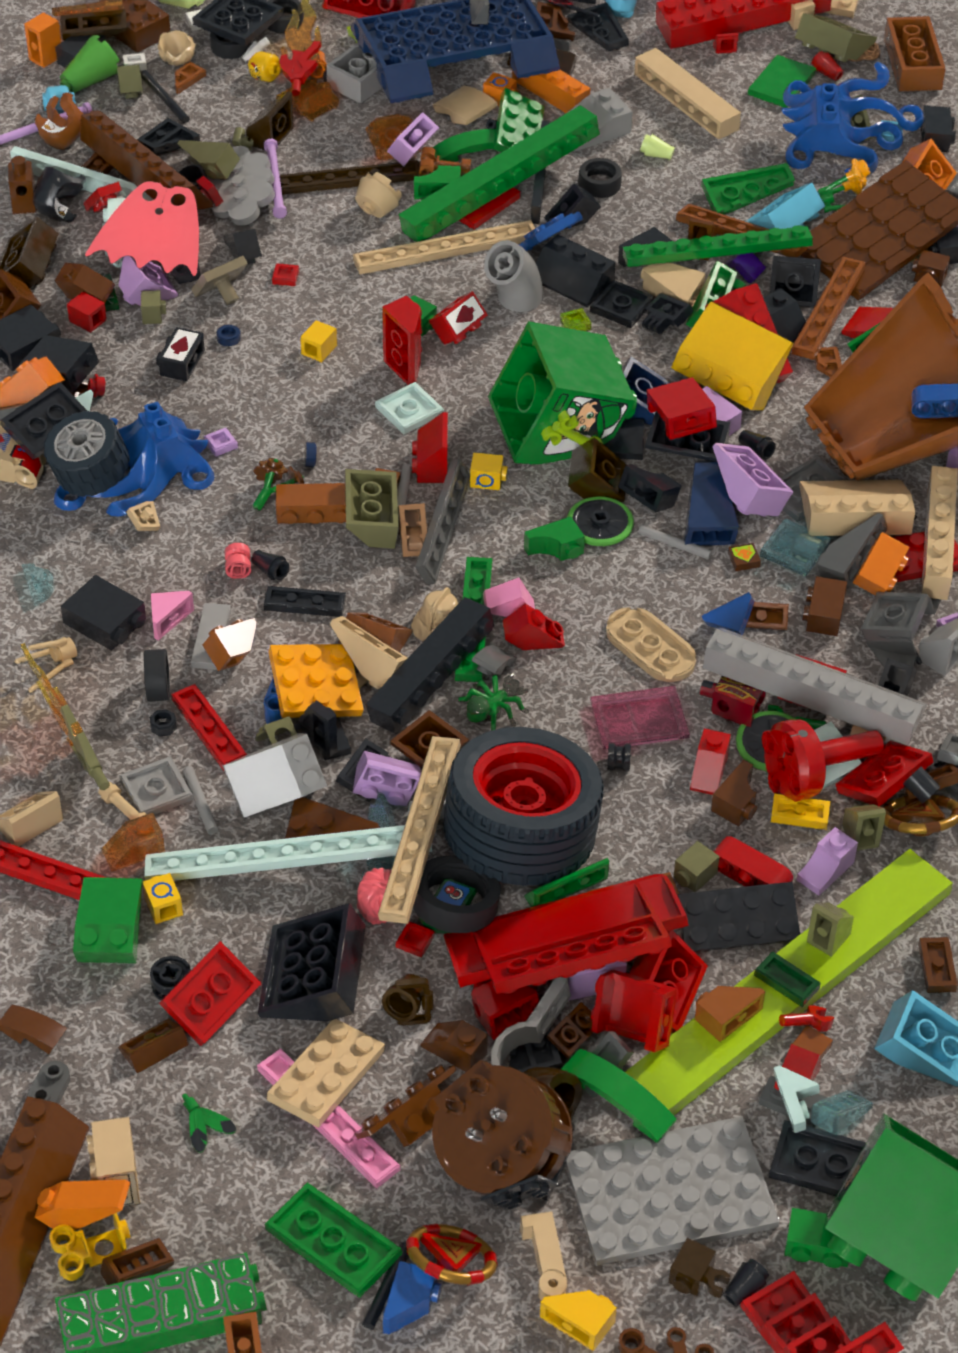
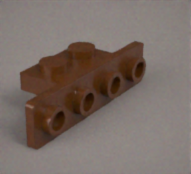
[355,1064,457,1147]

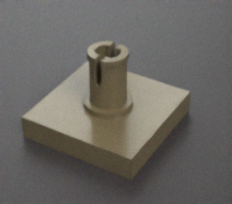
[191,256,248,305]

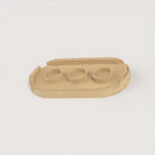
[606,607,696,682]

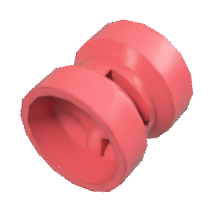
[224,543,251,579]

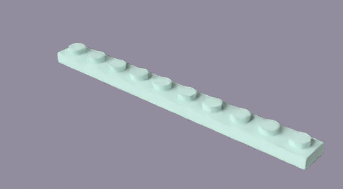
[144,825,432,881]

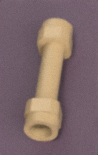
[98,782,154,835]

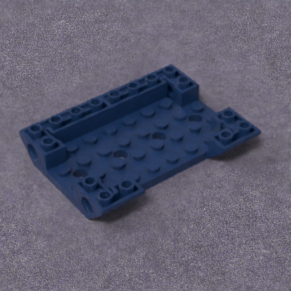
[350,0,560,103]

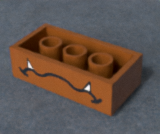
[884,16,946,92]

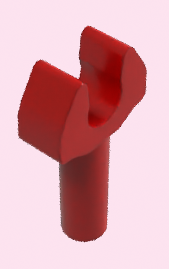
[779,1005,834,1032]

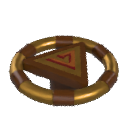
[883,794,958,837]

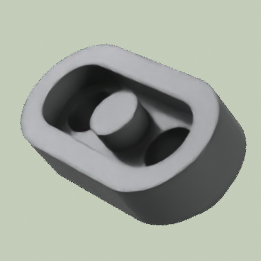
[26,1061,70,1104]

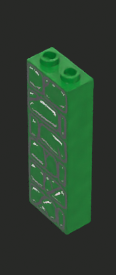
[55,1253,267,1353]

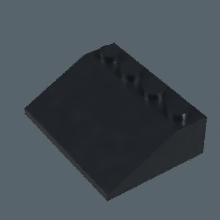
[258,903,366,1021]

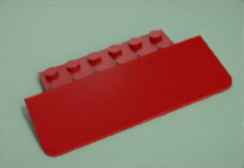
[443,874,689,994]

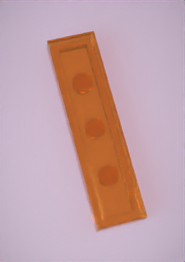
[51,0,123,17]

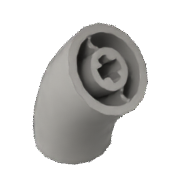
[484,240,543,312]

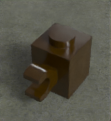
[668,1238,731,1298]

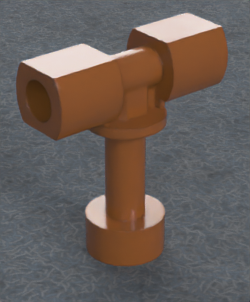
[419,147,471,176]

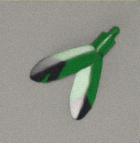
[182,1093,236,1153]

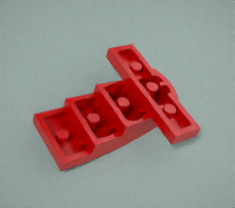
[740,1271,905,1353]

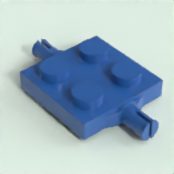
[519,212,583,252]

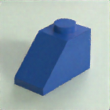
[383,1261,442,1334]

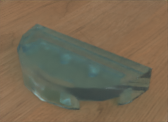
[22,563,54,606]

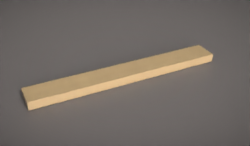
[353,220,535,275]
[378,736,461,924]

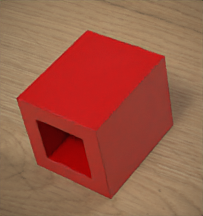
[67,292,107,333]

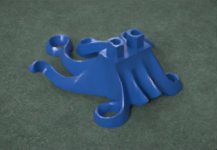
[782,62,924,174]
[54,402,215,517]

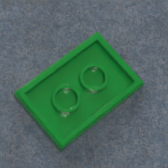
[748,55,816,108]

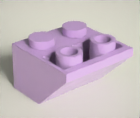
[352,751,421,806]

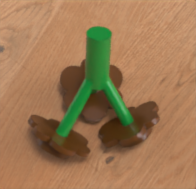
[252,458,304,511]

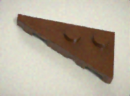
[285,797,380,839]

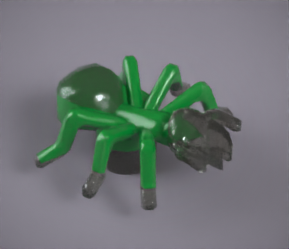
[457,674,529,731]

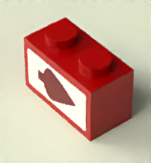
[428,291,488,345]

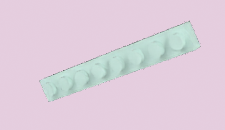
[10,146,163,215]

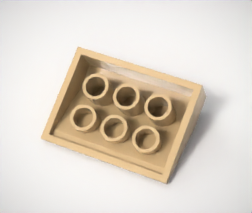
[800,480,915,536]

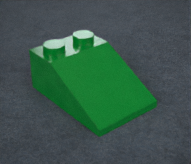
[73,877,143,964]

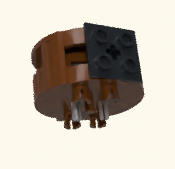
[432,1060,573,1210]

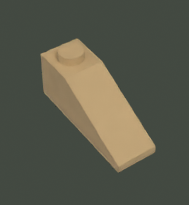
[330,616,408,689]

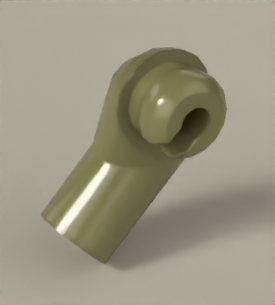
[232,127,254,151]

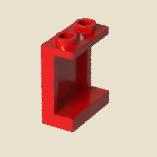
[646,377,717,440]
[591,969,678,1053]

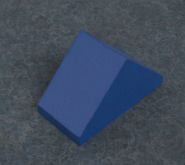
[702,592,755,635]

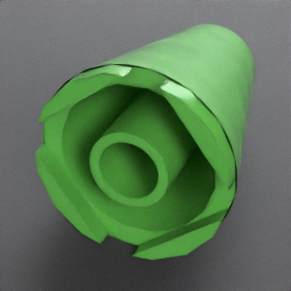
[60,35,119,93]

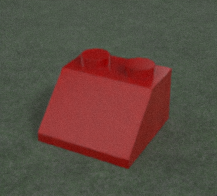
[412,412,448,483]

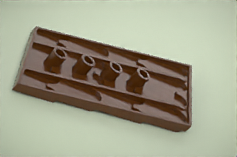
[801,160,958,301]

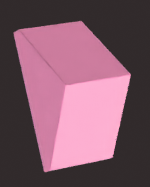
[483,578,535,617]
[151,591,194,641]

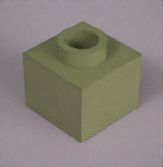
[141,290,166,324]

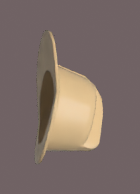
[411,587,459,641]

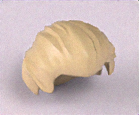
[158,31,196,66]

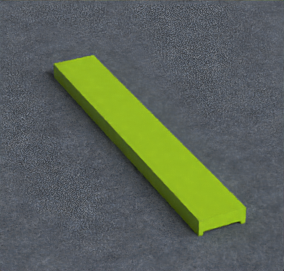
[625,849,953,1115]

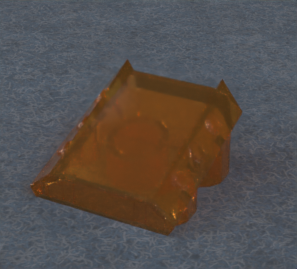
[276,79,339,122]
[365,113,421,161]

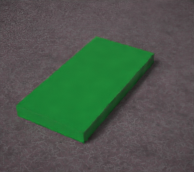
[265,1182,402,1298]

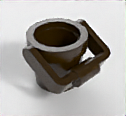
[382,974,434,1026]

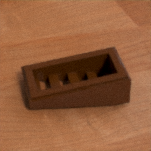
[100,1238,175,1285]

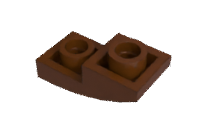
[546,1002,593,1058]
[0,1004,67,1054]

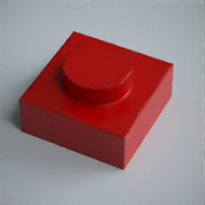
[196,176,224,207]

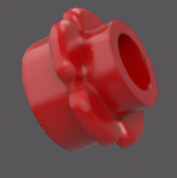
[88,374,106,398]

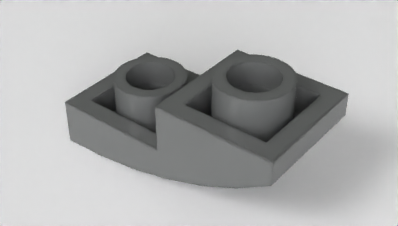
[472,645,517,677]

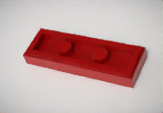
[458,188,521,230]

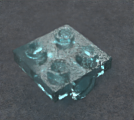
[760,518,831,577]

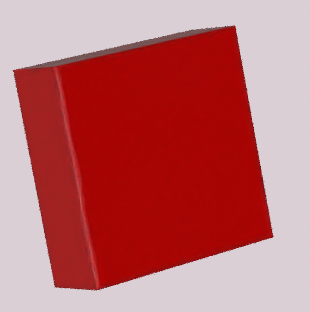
[272,263,299,286]
[396,921,435,958]

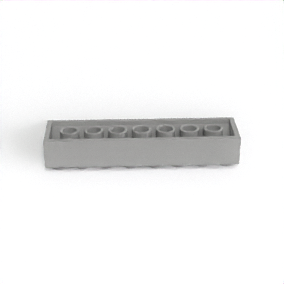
[703,628,927,745]

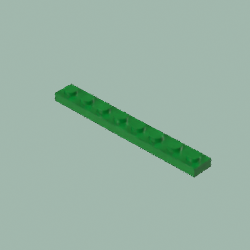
[623,225,813,267]

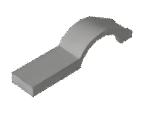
[491,977,571,1066]

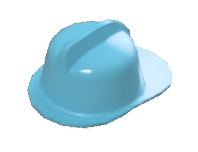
[604,0,637,18]

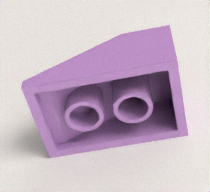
[713,443,793,517]

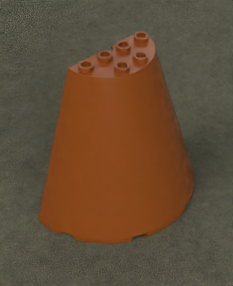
[804,273,958,481]

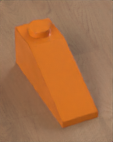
[34,1179,130,1231]

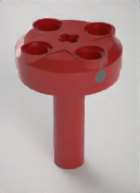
[762,719,884,802]

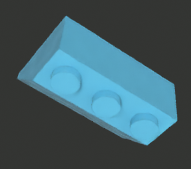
[745,183,825,229]

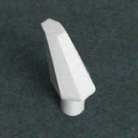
[242,37,271,62]

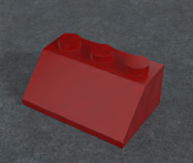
[382,295,422,385]
[629,930,708,1034]

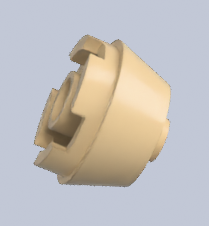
[355,172,402,218]

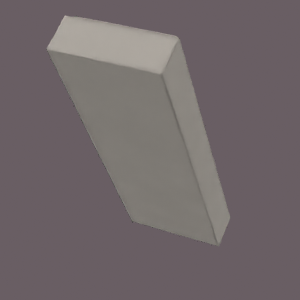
[191,603,231,670]

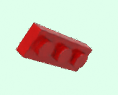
[83,181,122,213]

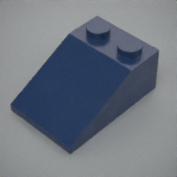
[622,356,671,425]

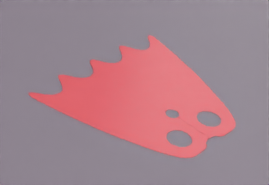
[85,182,199,276]

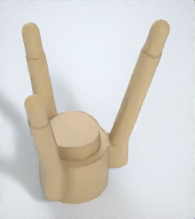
[15,637,77,693]

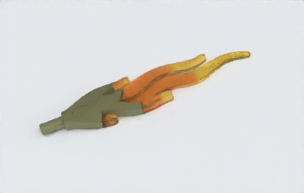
[20,643,110,790]

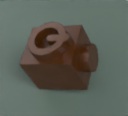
[912,250,950,288]

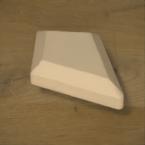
[126,501,160,531]

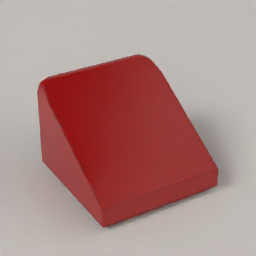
[713,33,739,54]

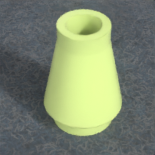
[640,134,675,160]

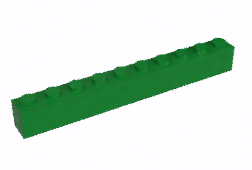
[398,105,600,242]

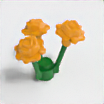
[817,158,870,213]

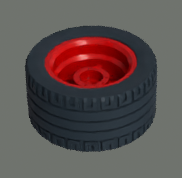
[443,727,604,886]

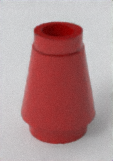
[811,51,844,81]

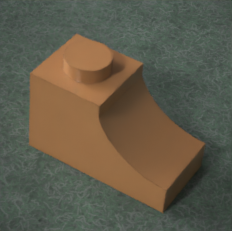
[398,503,427,558]

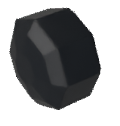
[149,709,177,737]

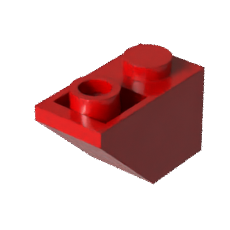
[503,603,565,650]

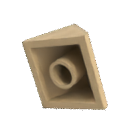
[0,791,63,847]

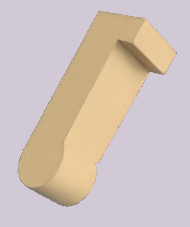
[520,1211,567,1301]

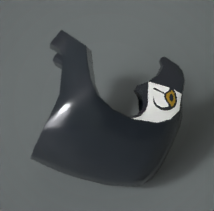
[33,167,86,222]

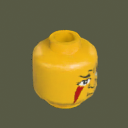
[248,51,281,82]

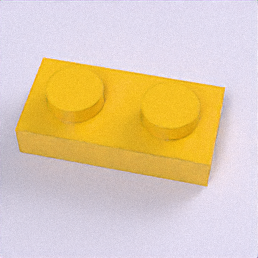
[771,794,830,830]

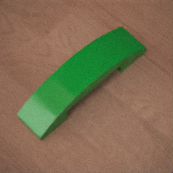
[432,129,496,162]
[561,1049,677,1143]

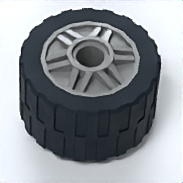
[44,411,130,497]

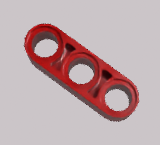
[713,836,793,887]

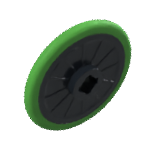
[567,497,634,546]
[736,711,796,771]

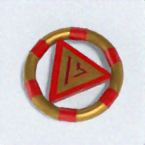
[406,1223,498,1285]

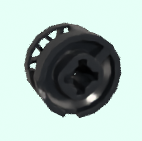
[150,956,191,1000]

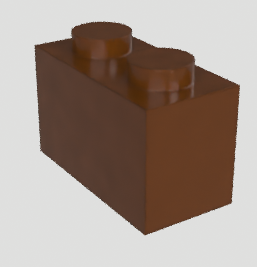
[802,576,847,637]

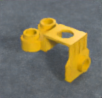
[49,1213,131,1281]

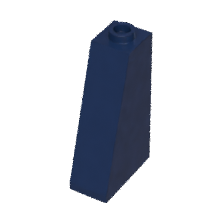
[684,462,739,546]

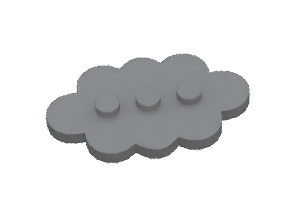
[207,146,275,226]

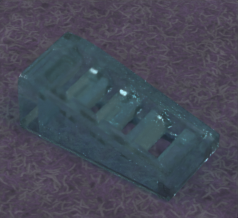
[811,1090,873,1136]

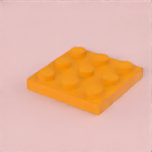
[268,644,364,718]

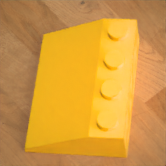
[671,302,793,410]

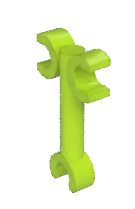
[541,410,603,446]

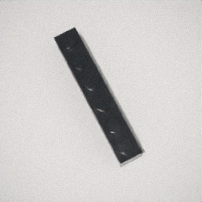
[365,597,494,734]

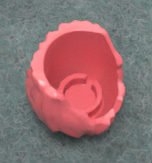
[357,868,391,925]

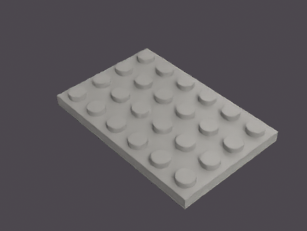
[565,1116,780,1266]

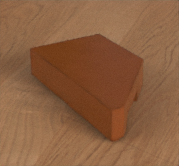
[175,62,206,94]
[814,347,842,377]

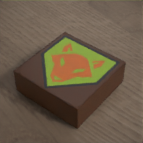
[728,543,761,571]

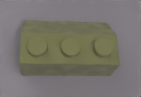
[795,13,877,62]
[345,469,398,549]

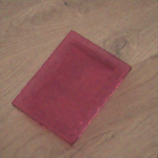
[590,686,690,750]

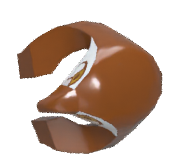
[35,92,83,150]

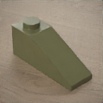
[177,140,240,179]

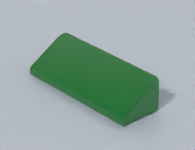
[524,858,609,907]

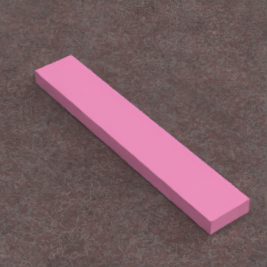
[257,1048,400,1189]

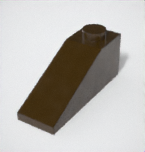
[60,9,127,41]

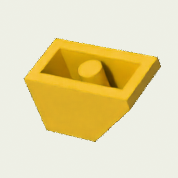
[540,1290,617,1351]

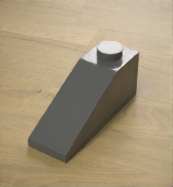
[817,513,887,589]

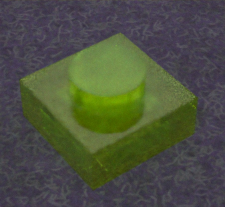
[560,308,592,331]

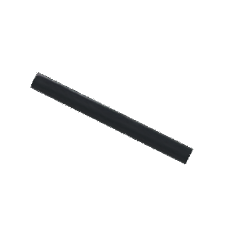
[141,70,190,124]

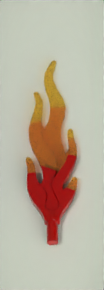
[280,0,322,96]

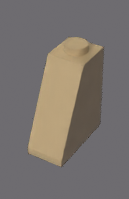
[641,262,706,307]

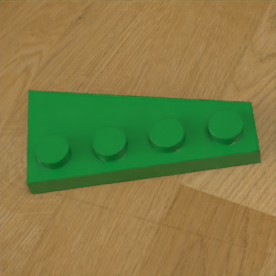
[701,163,795,215]

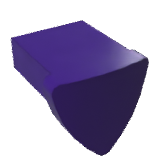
[726,253,766,284]

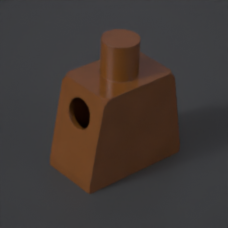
[8,156,36,214]

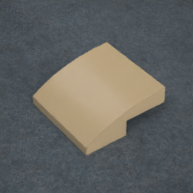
[433,86,498,125]

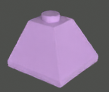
[118,256,178,306]

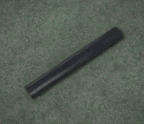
[362,1242,409,1330]

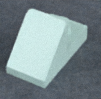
[774,1065,820,1133]

